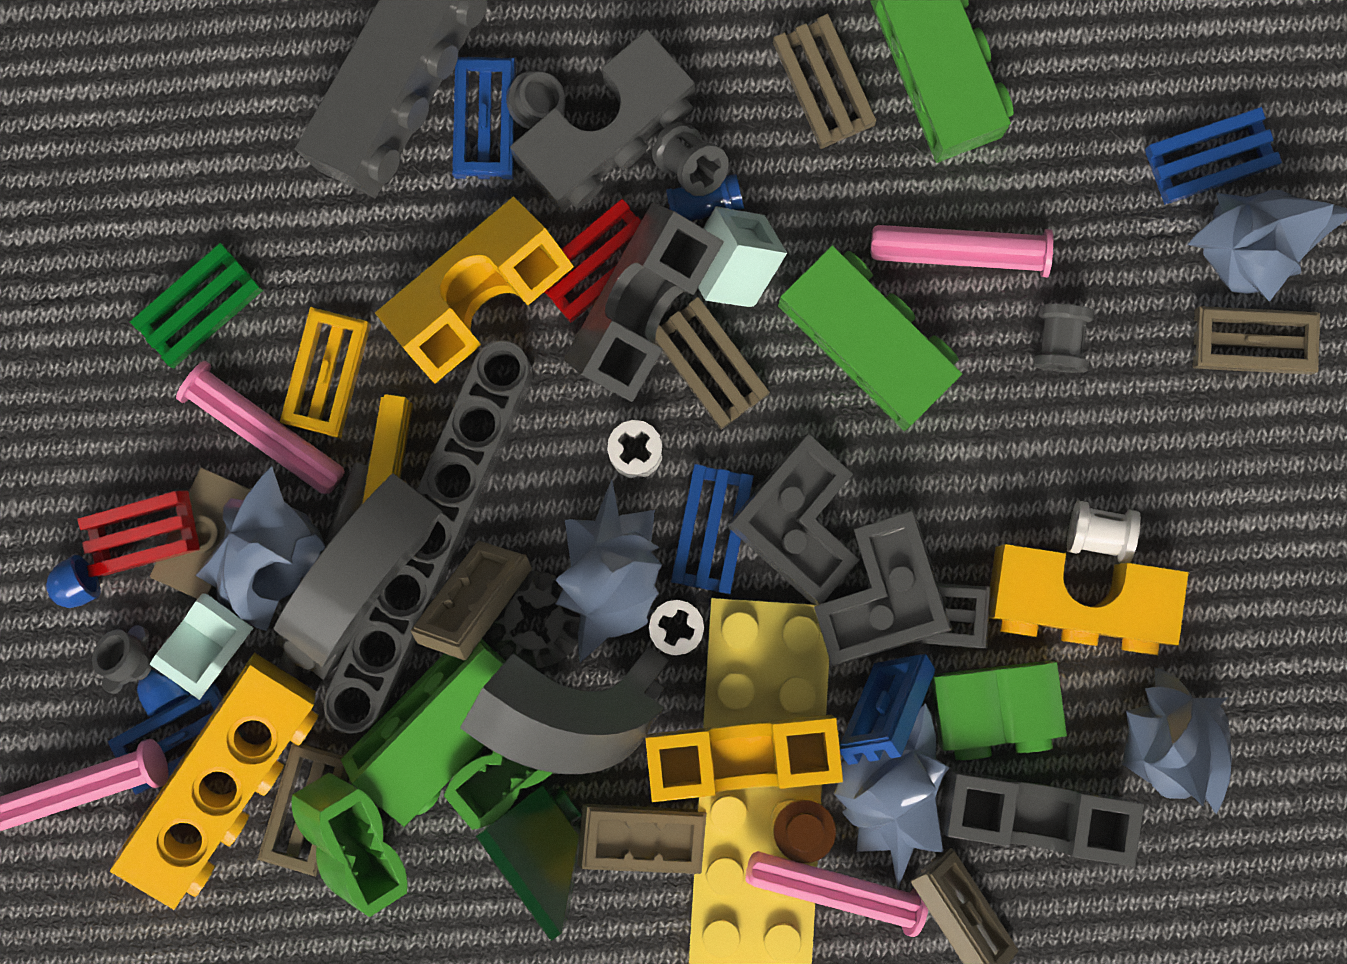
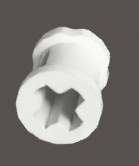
[607,420,662,478]
[1067,501,1141,563]
[649,600,704,655]

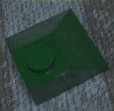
[476,781,582,941]

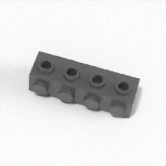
[295,0,487,199]

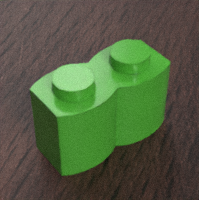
[931,660,1067,760]
[444,751,552,830]
[292,772,407,917]

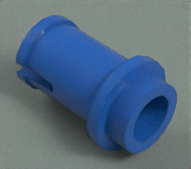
[666,174,744,221]

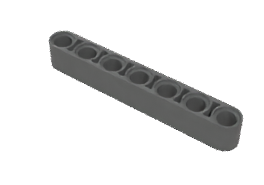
[323,340,534,734]

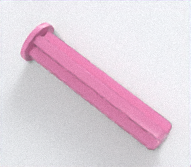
[870,225,1053,278]
[176,360,345,494]
[0,739,168,831]
[745,851,928,937]

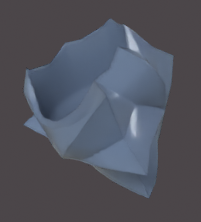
[1187,190,1347,302]
[195,466,326,631]
[556,479,662,663]
[1122,667,1232,814]
[833,703,949,889]

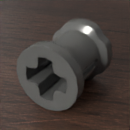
[652,122,729,196]
[1033,304,1094,373]

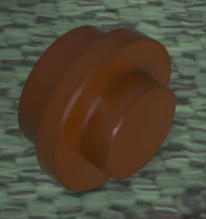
[773,800,836,863]

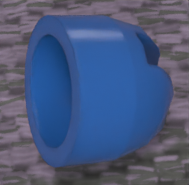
[46,555,101,608]
[137,669,191,717]

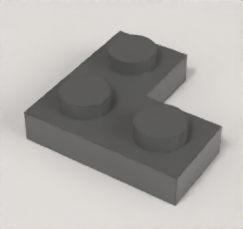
[726,434,859,605]
[814,511,952,666]

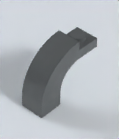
[274,473,442,680]
[460,646,669,774]

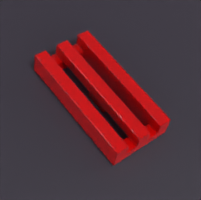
[544,198,641,323]
[78,491,200,577]

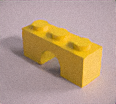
[375,196,574,384]
[989,544,1189,655]
[645,715,843,802]

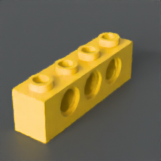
[110,652,319,910]

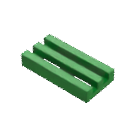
[130,243,264,369]

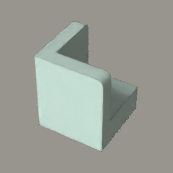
[698,206,787,307]
[150,593,253,700]

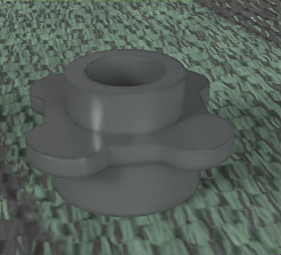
[92,625,152,694]

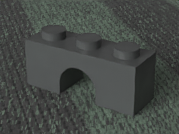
[510,30,695,213]
[563,202,724,402]
[940,769,1144,867]

